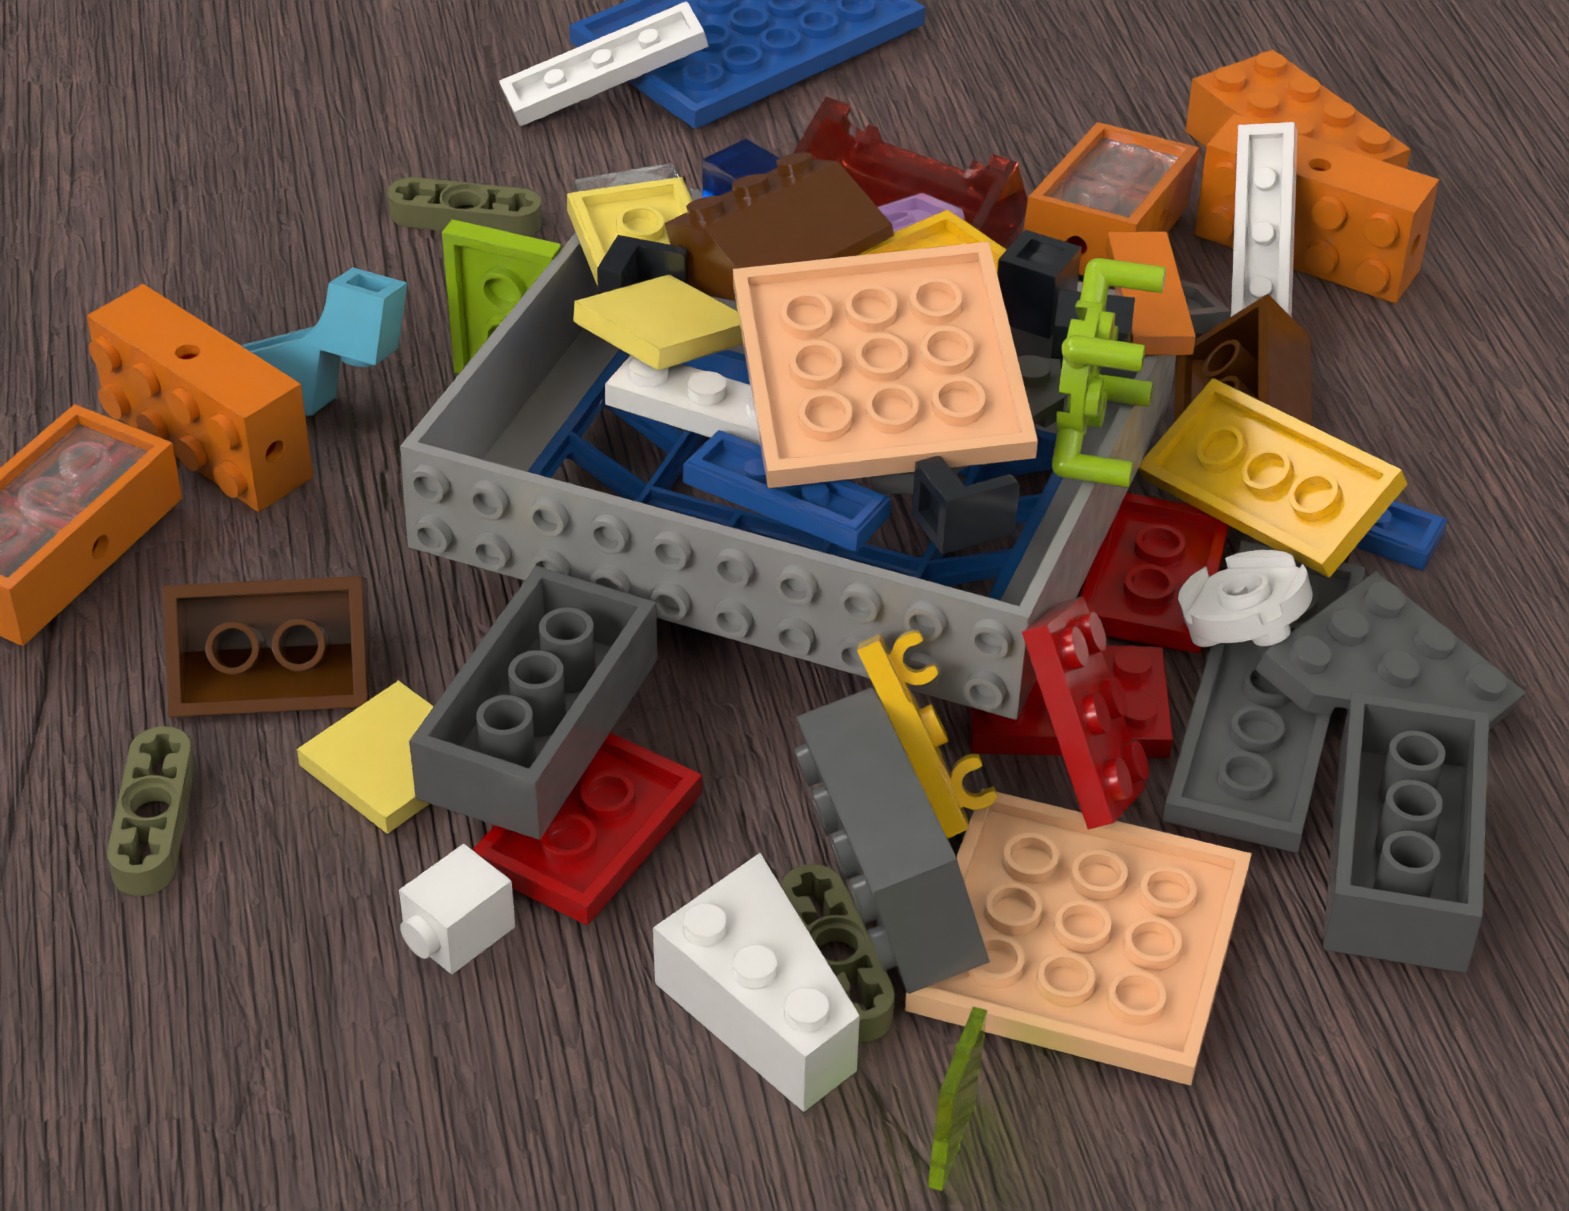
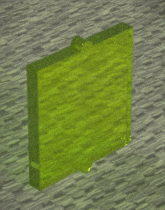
[928,1006,988,1191]

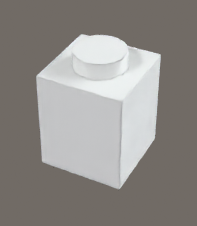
[399,844,515,975]

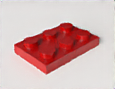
[1080,493,1230,654]
[1022,596,1149,830]
[970,645,1173,758]
[472,732,702,926]

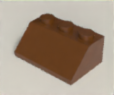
[665,152,895,301]
[1174,294,1312,426]
[162,576,371,717]

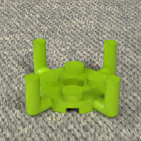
[1052,258,1166,488]

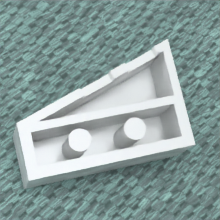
[653,853,860,1112]

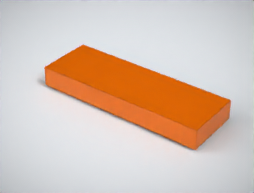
[1105,232,1196,356]

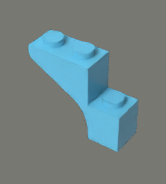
[241,267,407,416]

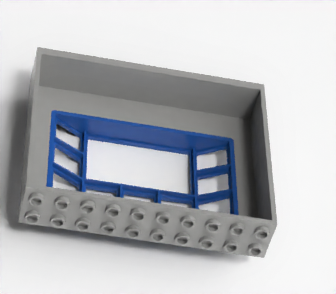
[400,172,1176,720]

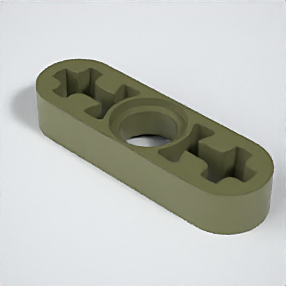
[387,177,542,237]
[107,726,195,896]
[781,864,895,1042]

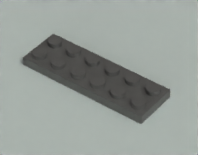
[1163,541,1366,853]

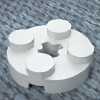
[1178,550,1313,647]

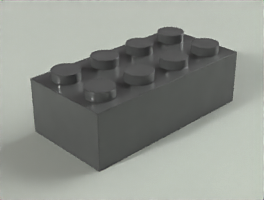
[409,566,658,840]
[793,687,990,994]
[1323,692,1489,973]

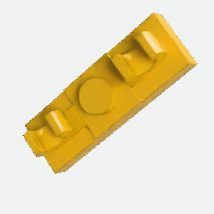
[857,630,998,839]

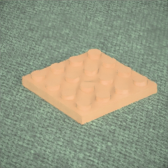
[733,242,1038,488]
[905,788,1252,1086]

